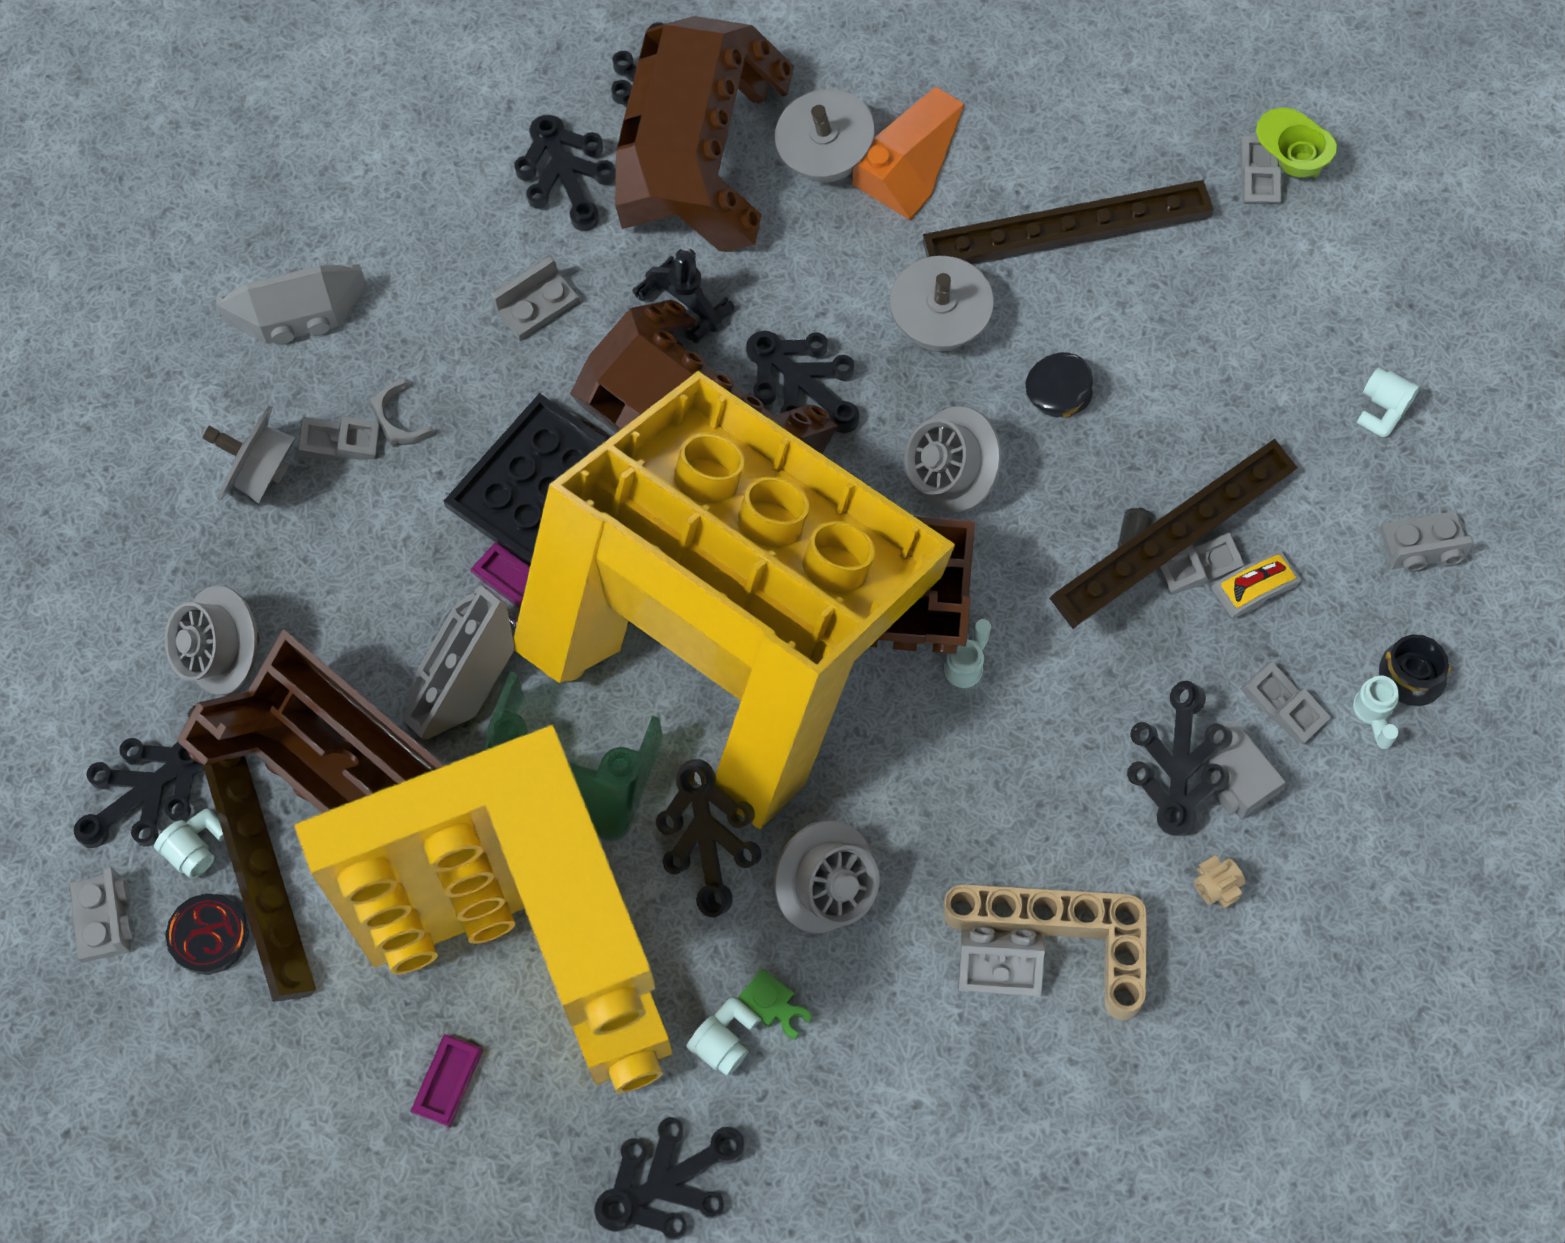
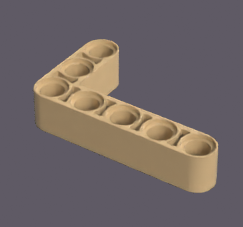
[943,885,1147,1020]

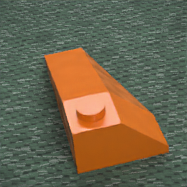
[852,87,964,220]

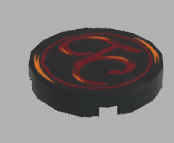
[165,893,249,975]

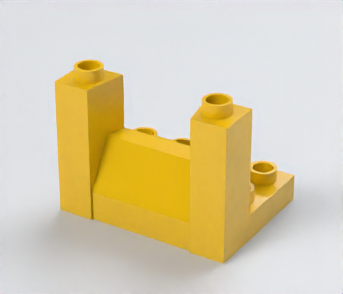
[513,371,955,830]
[294,725,673,1094]

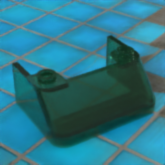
[484,672,664,841]

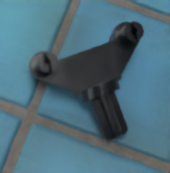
[632,249,735,343]

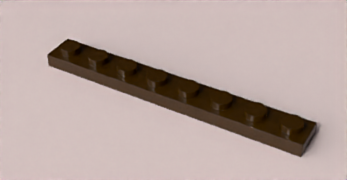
[923,180,1214,264]
[1049,438,1298,629]
[187,706,316,1002]

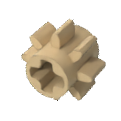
[1194,855,1245,909]

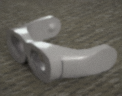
[369,378,435,446]

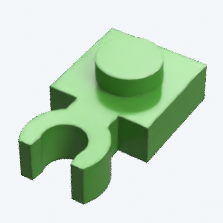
[737,968,812,1040]

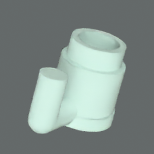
[1357,367,1421,437]
[944,619,991,688]
[1353,676,1399,749]
[154,809,224,879]
[686,997,761,1077]

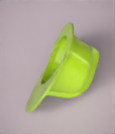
[1256,107,1337,178]

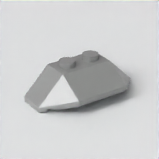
[216,264,367,344]
[402,585,515,739]

